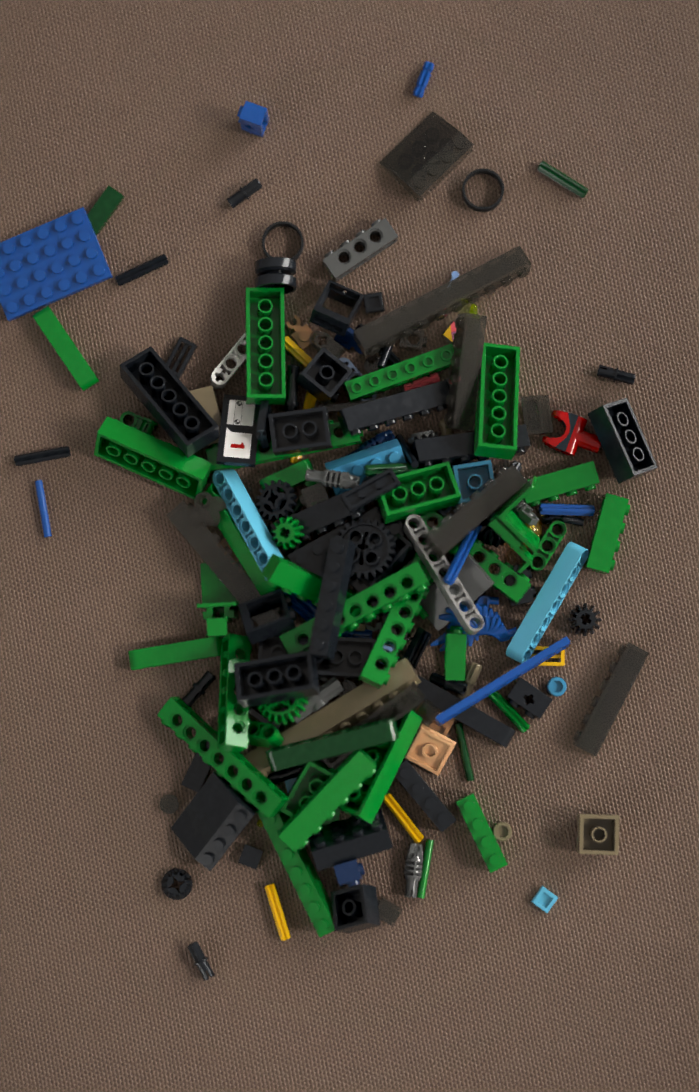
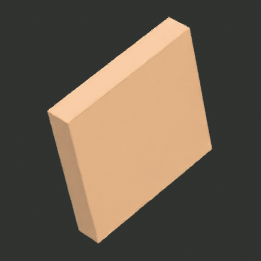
[404,724,456,776]

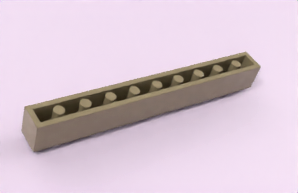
[244,658,421,777]

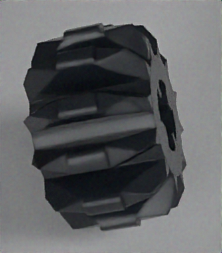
[478,516,506,548]
[568,603,602,636]

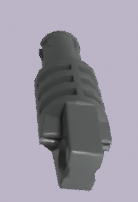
[305,469,360,489]
[497,489,539,525]
[404,842,423,898]

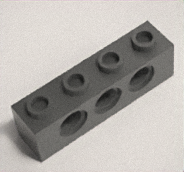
[323,218,398,282]

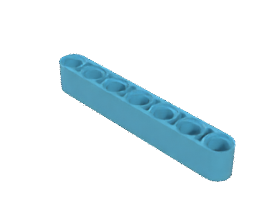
[212,469,284,580]
[506,541,589,664]

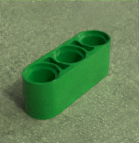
[259,459,314,492]
[528,521,567,572]
[233,721,284,748]

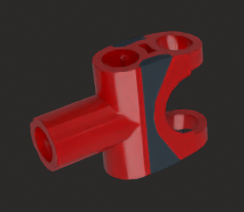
[541,410,601,456]

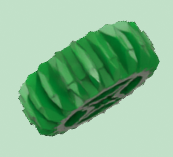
[258,697,309,725]

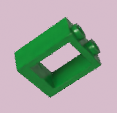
[444,626,467,681]

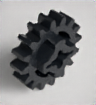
[256,480,298,522]

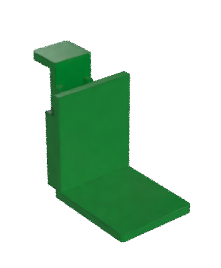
[488,476,540,574]
[197,561,241,636]

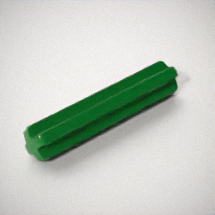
[488,691,530,733]

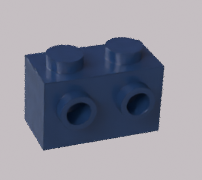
[334,859,366,887]

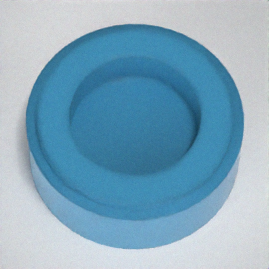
[547,677,567,696]

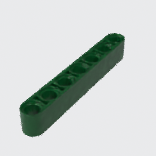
[265,717,400,771]

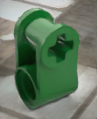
[120,411,158,435]

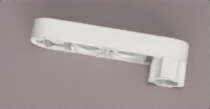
[210,333,246,389]

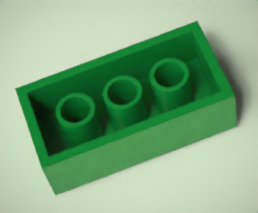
[377,461,461,524]

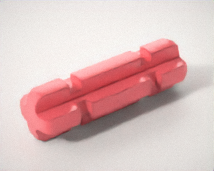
[403,373,440,391]

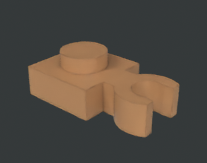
[286,315,318,351]

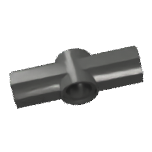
[294,676,344,724]

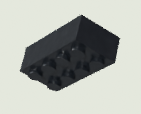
[588,398,658,484]
[234,651,320,708]
[309,808,393,871]

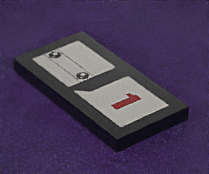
[216,394,260,468]

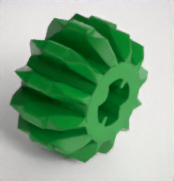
[271,516,305,550]

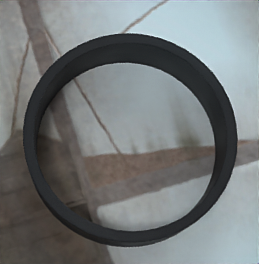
[462,168,504,212]
[262,221,304,261]

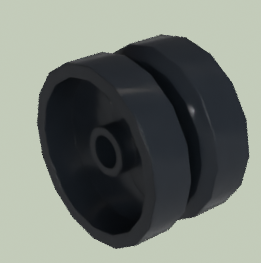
[255,257,296,294]

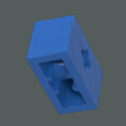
[237,101,269,137]

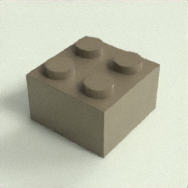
[577,813,619,855]

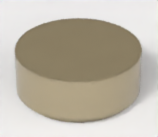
[492,821,512,841]

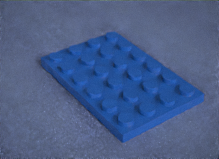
[0,207,113,322]

